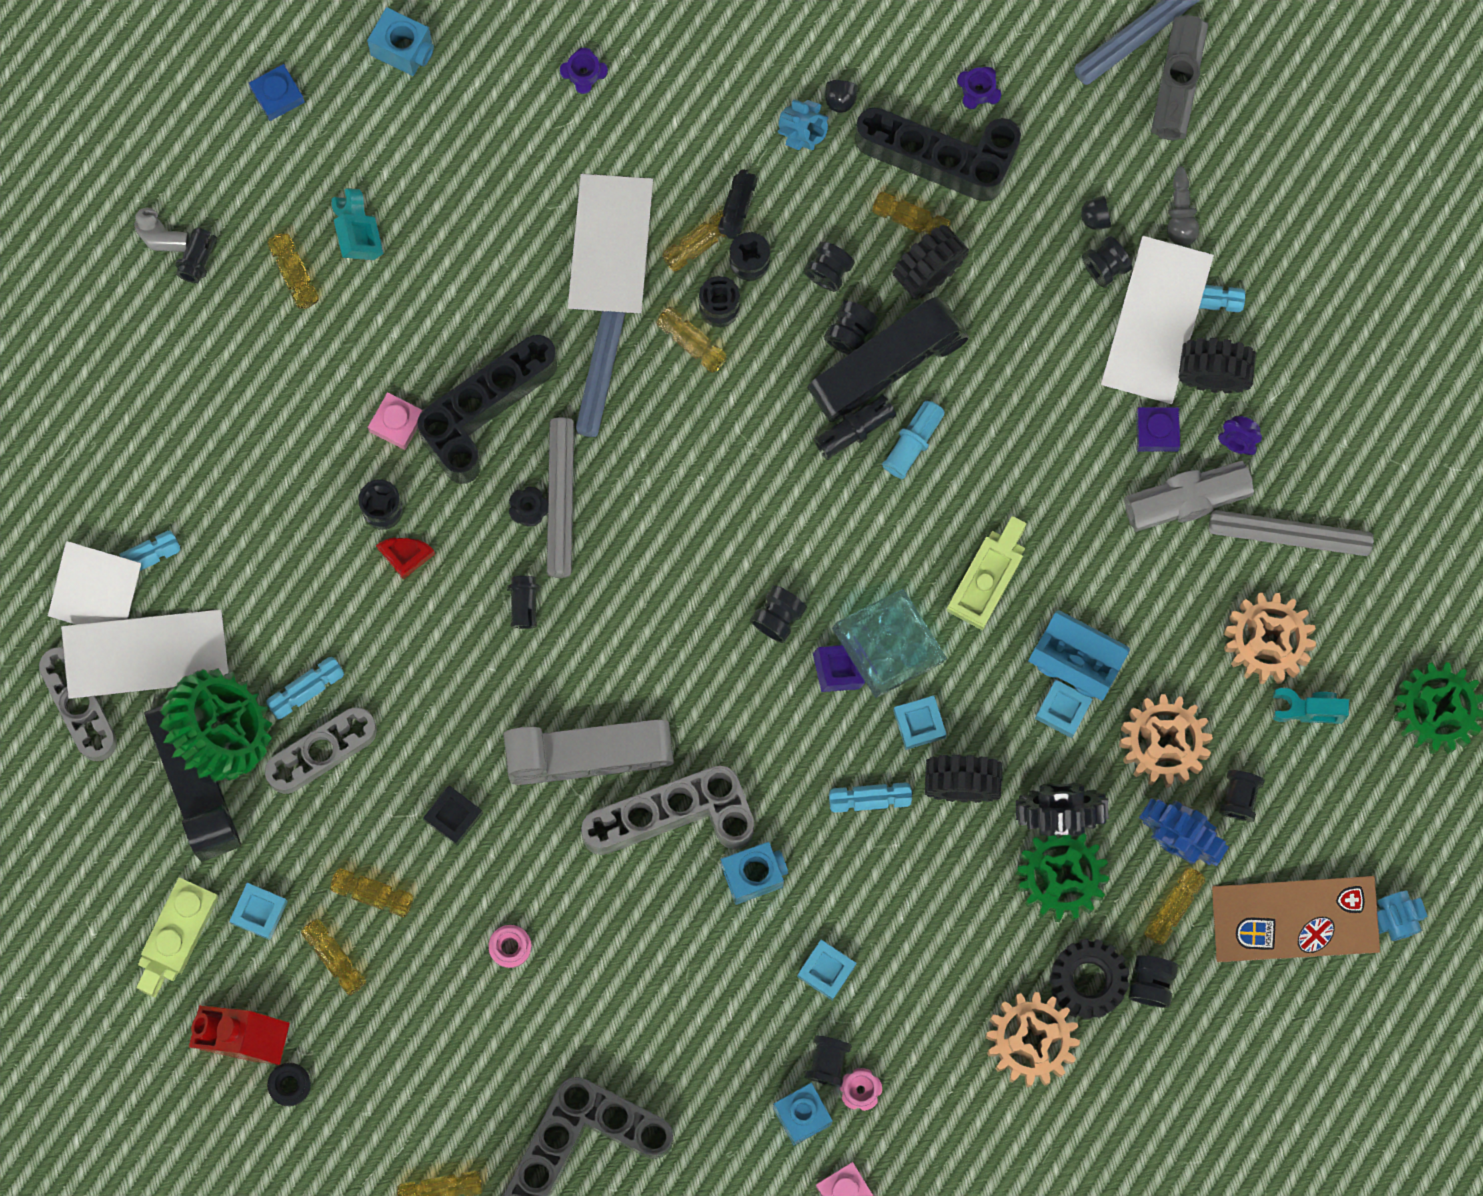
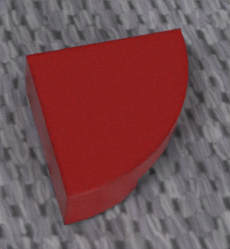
[376,537,435,580]

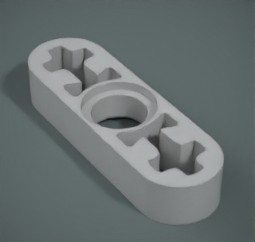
[39,647,117,761]
[265,707,377,794]

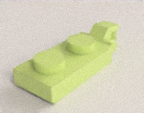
[946,516,1027,631]
[137,877,219,998]

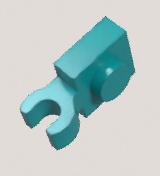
[332,188,384,260]
[1273,688,1349,724]

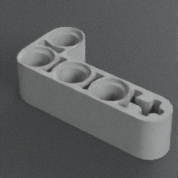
[503,720,674,785]
[581,766,754,855]

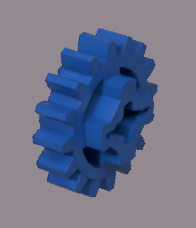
[1139,798,1229,866]

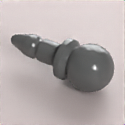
[1167,166,1200,246]

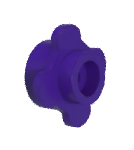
[560,48,608,94]
[957,67,1001,109]
[1218,416,1262,455]

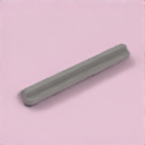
[547,417,574,578]
[1209,510,1374,556]

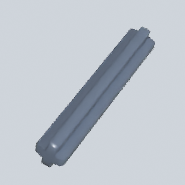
[1074,0,1200,85]
[576,311,625,437]

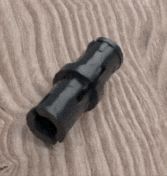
[814,394,896,460]

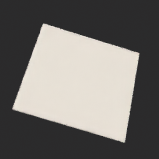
[48,541,141,625]

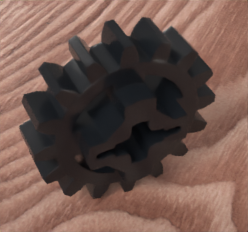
[1016,782,1109,836]

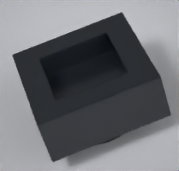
[423,785,483,846]

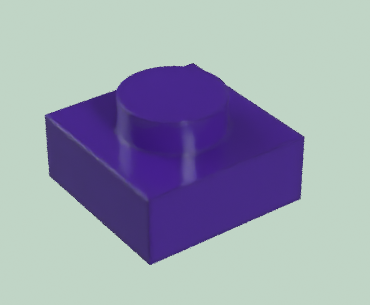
[1136,407,1180,452]
[813,644,865,692]

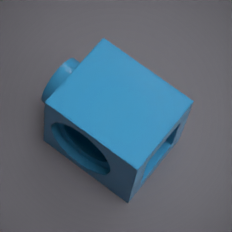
[367,7,434,76]
[721,842,788,905]
[773,1083,833,1146]

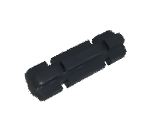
[718,169,757,239]

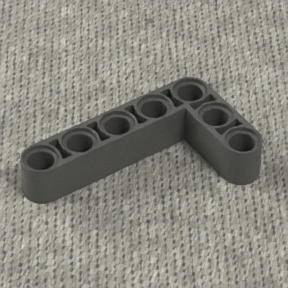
[503,1077,674,1196]

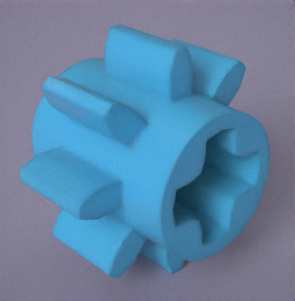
[778,99,828,150]
[1377,890,1428,941]

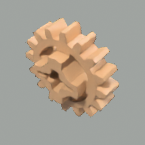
[1223,593,1316,684]
[1119,694,1213,788]
[986,992,1080,1087]

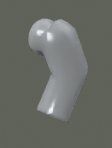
[134,208,189,252]

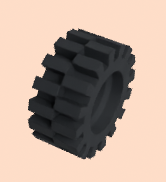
[892,225,969,300]
[1178,338,1256,393]
[925,755,1002,803]
[1049,939,1130,1020]

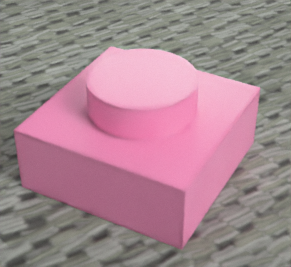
[368,392,423,450]
[816,1162,873,1196]

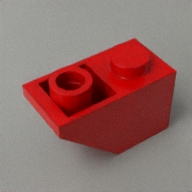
[189,1005,290,1065]

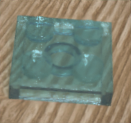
[832,589,947,698]

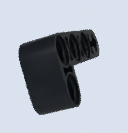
[855,107,1021,202]
[807,297,969,422]
[418,335,557,484]
[144,705,242,862]

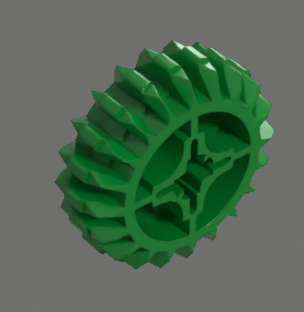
[159,668,272,782]

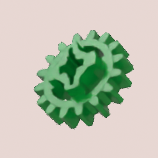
[1393,662,1483,754]
[1016,833,1109,922]

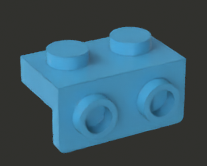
[1028,610,1130,701]

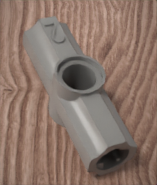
[1124,460,1254,532]

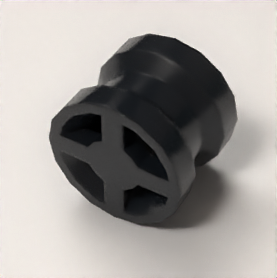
[729,232,770,281]
[1082,236,1132,288]
[804,242,855,292]

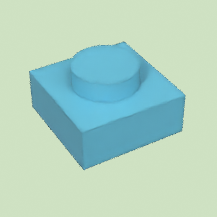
[1035,679,1093,738]
[893,696,947,750]
[229,883,288,940]
[797,940,857,1001]

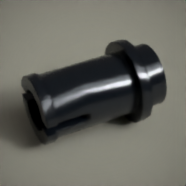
[175,228,217,283]
[507,576,540,629]

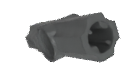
[1151,15,1209,141]

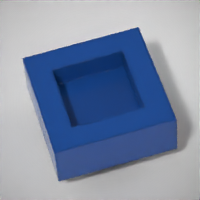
[248,64,305,121]

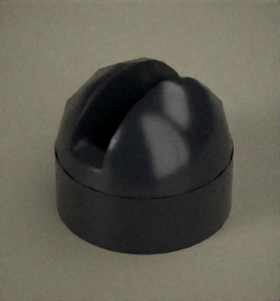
[825,80,858,113]
[1081,195,1112,230]

